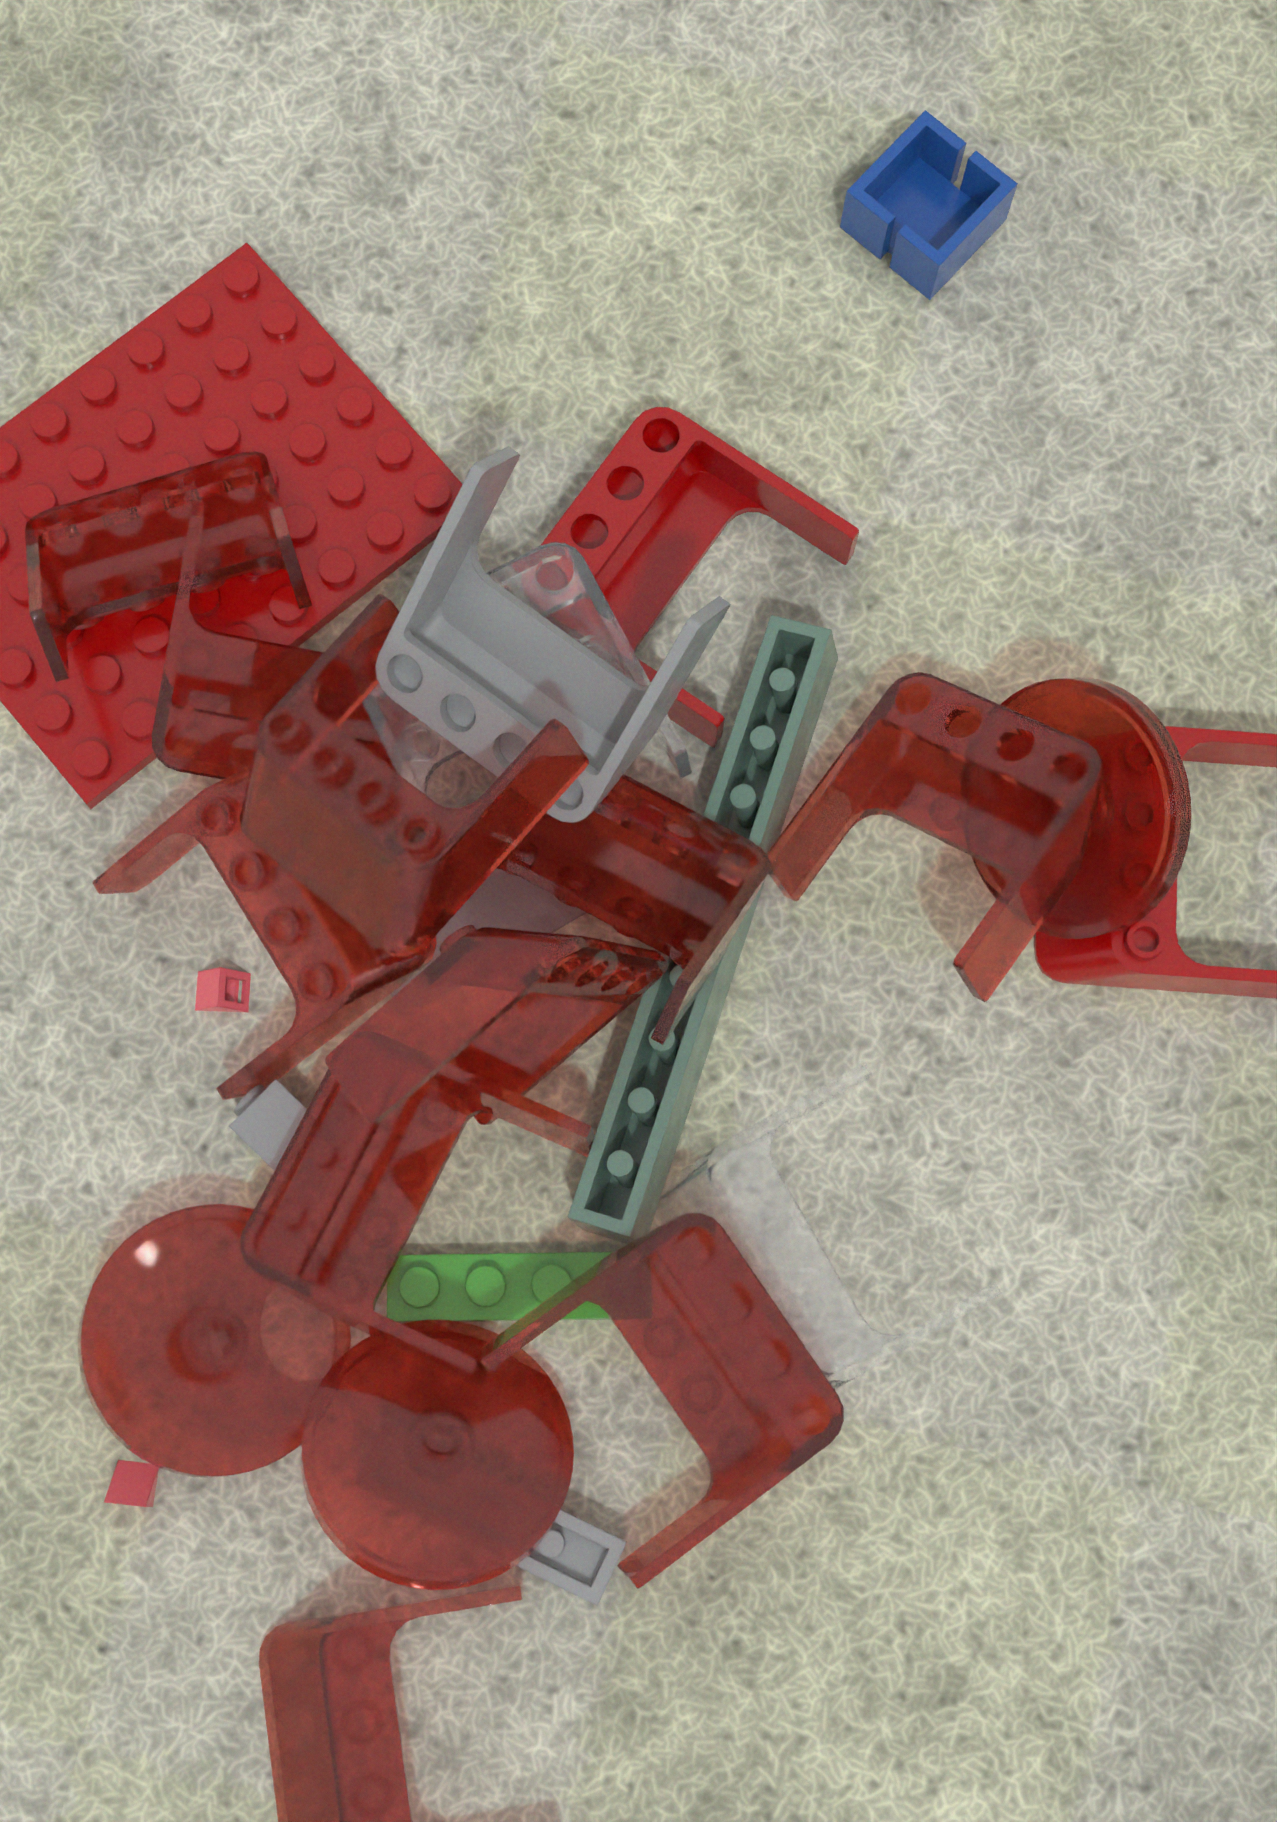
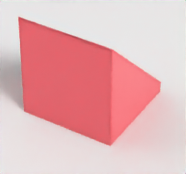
[195,967,251,1012]
[104,1460,160,1507]

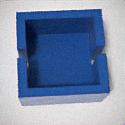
[840,110,1018,300]

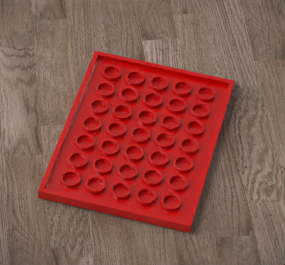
[0,243,462,810]

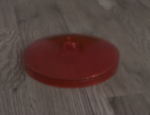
[961,677,1192,939]
[78,1204,351,1478]
[301,1320,574,1590]

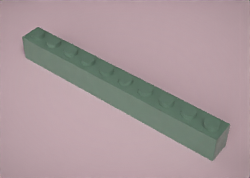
[568,615,838,1249]

